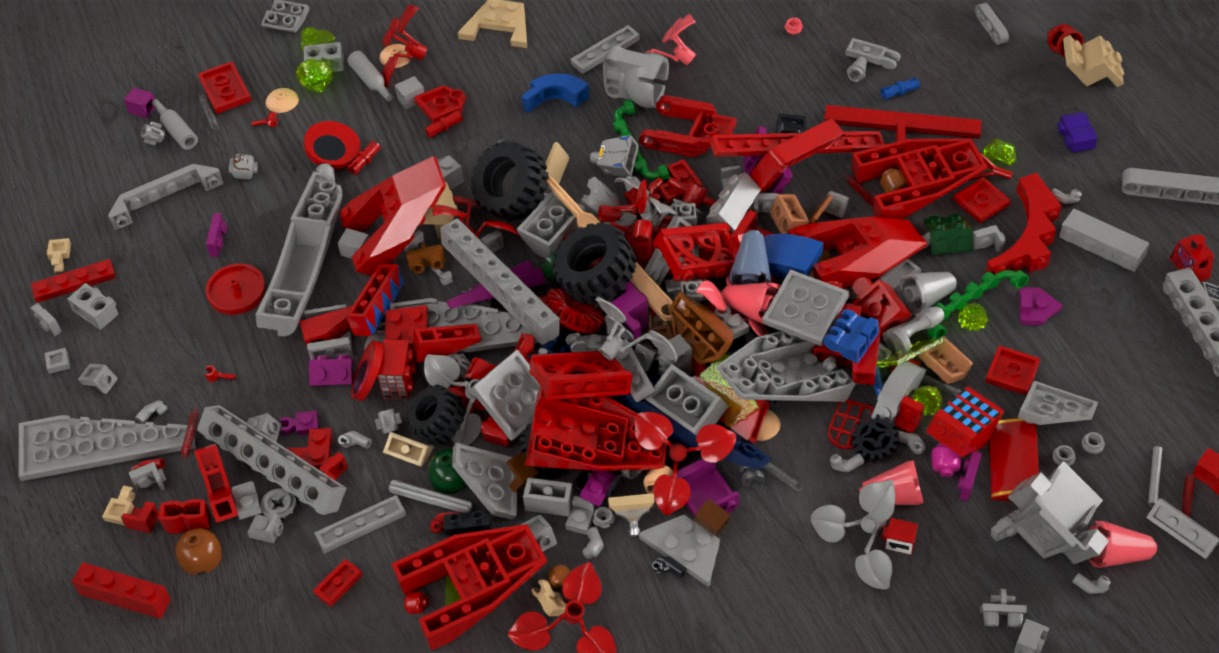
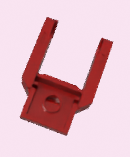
[639,95,737,157]

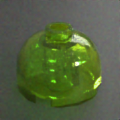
[295,58,333,93]

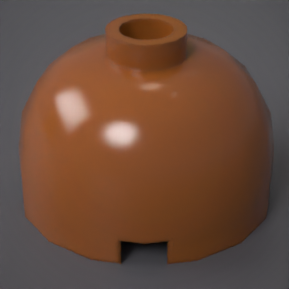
[175,528,222,575]

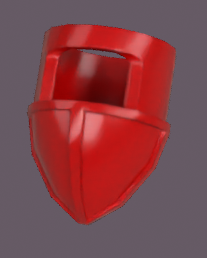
[1047,24,1084,58]

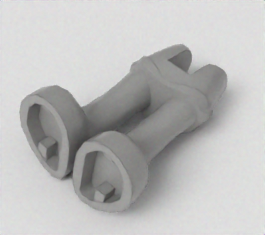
[883,307,945,353]

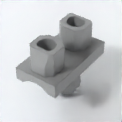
[980,588,1027,628]

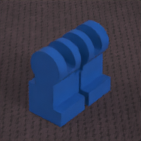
[823,309,879,364]

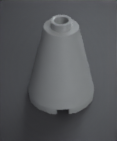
[896,272,957,315]

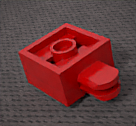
[851,277,912,343]

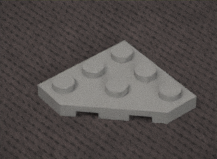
[1018,381,1098,425]
[452,443,517,520]

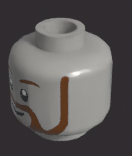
[229,154,258,180]

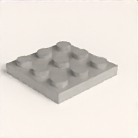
[762,270,849,346]
[470,350,540,441]

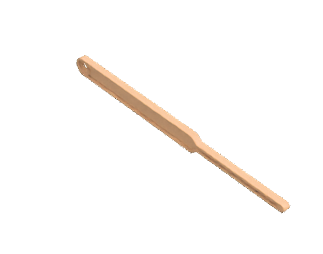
[545,170,673,321]

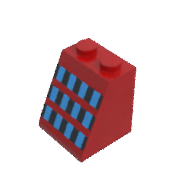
[926,386,1005,457]

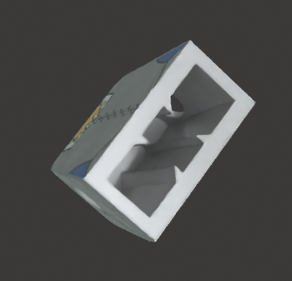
[590,135,639,177]

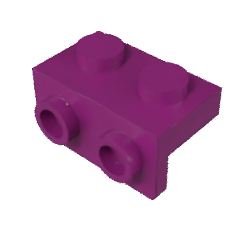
[309,355,355,386]

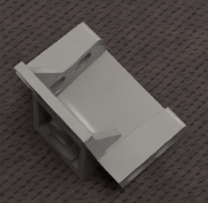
[1008,461,1109,564]

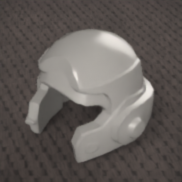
[581,176,621,219]

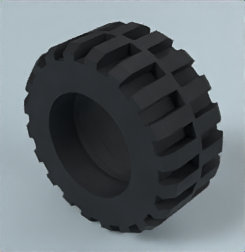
[471,141,549,221]
[552,223,636,305]

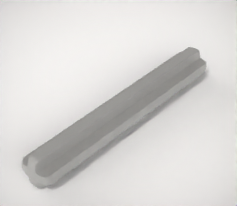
[389,480,473,513]

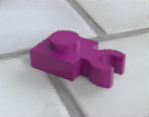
[280,410,319,436]

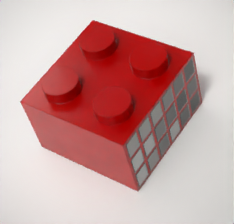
[377,340,417,400]

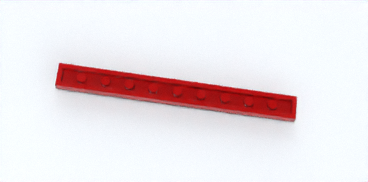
[709,131,885,157]

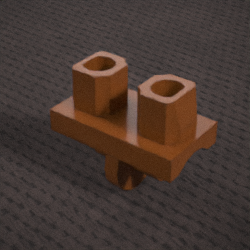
[406,243,446,274]

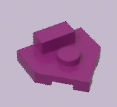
[1018,287,1063,326]

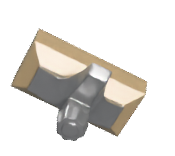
[608,493,654,536]

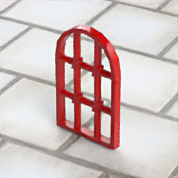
[828,399,874,449]

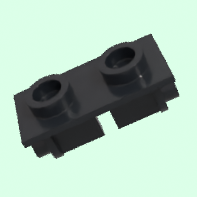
[444,510,491,537]

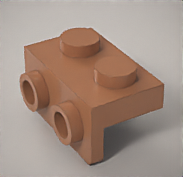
[918,337,973,384]

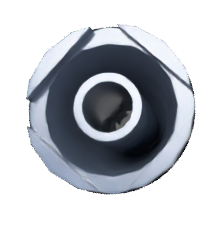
[729,230,771,285]

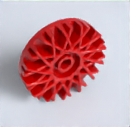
[543,288,605,334]

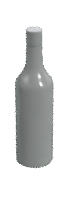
[347,51,393,101]
[152,99,198,150]

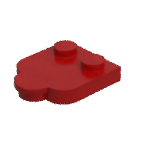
[414,86,466,123]

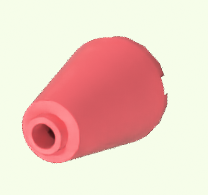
[721,282,780,325]
[859,460,924,505]
[1089,521,1157,568]

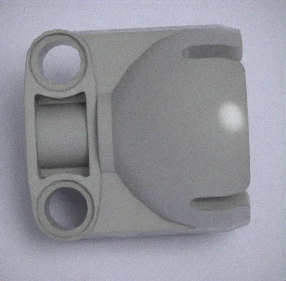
[603,45,669,108]

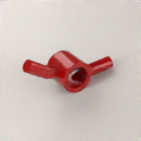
[667,177,717,208]

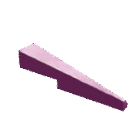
[446,260,547,309]

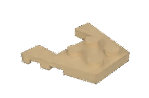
[458,0,527,48]

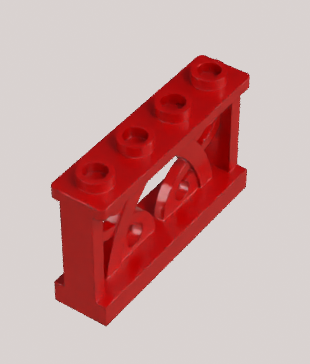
[652,223,738,282]
[529,351,633,400]

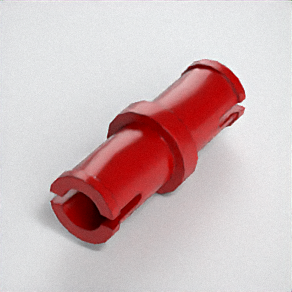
[424,110,463,138]
[347,140,381,175]

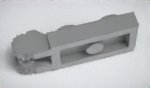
[845,38,901,70]
[566,333,607,352]

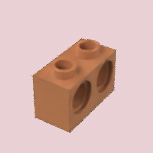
[769,194,810,234]

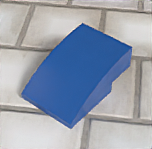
[764,234,823,280]

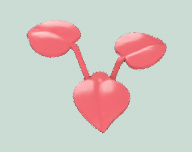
[644,14,696,65]
[696,276,771,337]

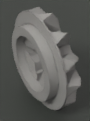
[260,488,297,519]

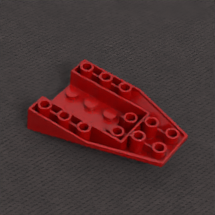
[525,386,667,471]

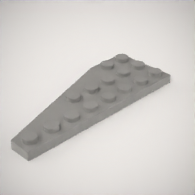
[390,298,556,359]
[19,415,196,481]

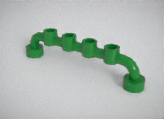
[612,99,670,181]
[928,270,1029,342]

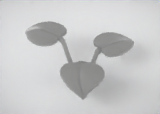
[614,177,704,231]
[596,296,677,362]
[424,354,481,445]
[811,480,895,589]

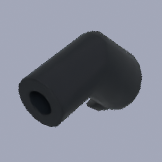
[651,557,687,578]

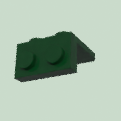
[923,214,972,255]

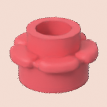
[785,18,803,35]

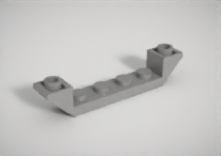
[108,164,224,230]
[675,203,703,300]

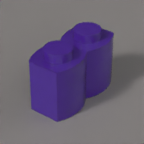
[1057,112,1097,153]

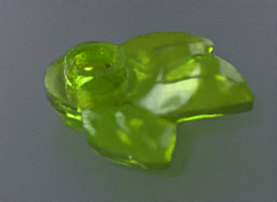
[300,27,335,53]

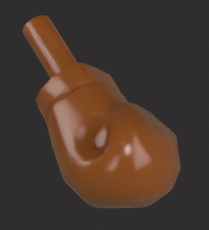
[547,565,573,588]

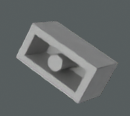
[523,478,573,517]

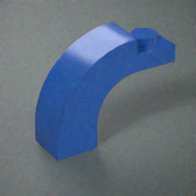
[521,74,590,113]

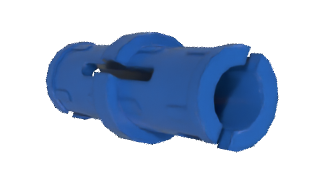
[880,77,920,100]

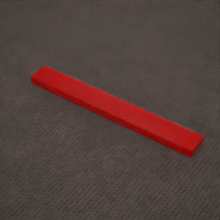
[824,105,981,139]

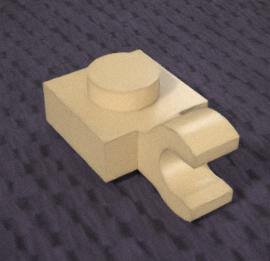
[47,238,71,273]
[102,486,136,526]
[532,580,567,616]

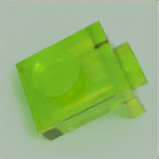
[984,138,1016,165]

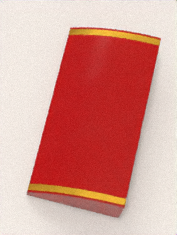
[989,418,1039,502]

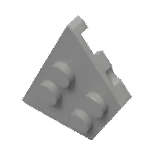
[639,515,720,587]

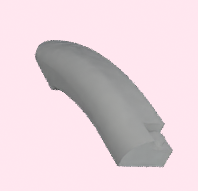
[255,172,343,336]

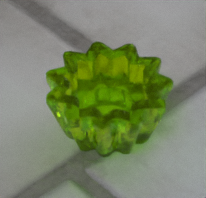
[958,302,988,331]
[912,386,942,416]

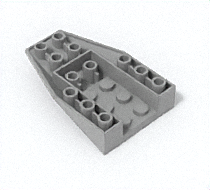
[716,331,855,402]

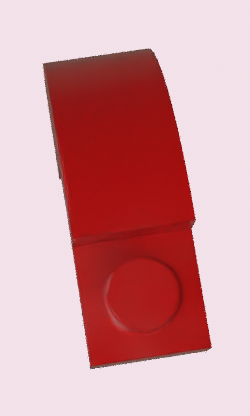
[465,333,535,380]
[194,443,238,523]

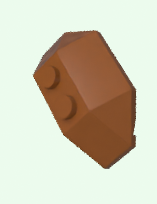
[669,292,733,365]

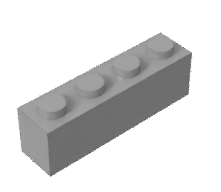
[1059,209,1149,272]

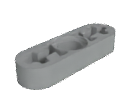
[975,2,1009,45]

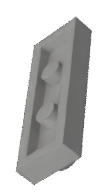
[1146,498,1219,559]

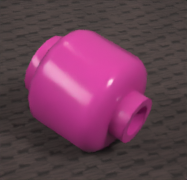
[931,443,961,477]

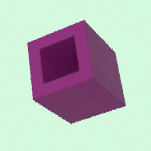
[124,87,155,119]

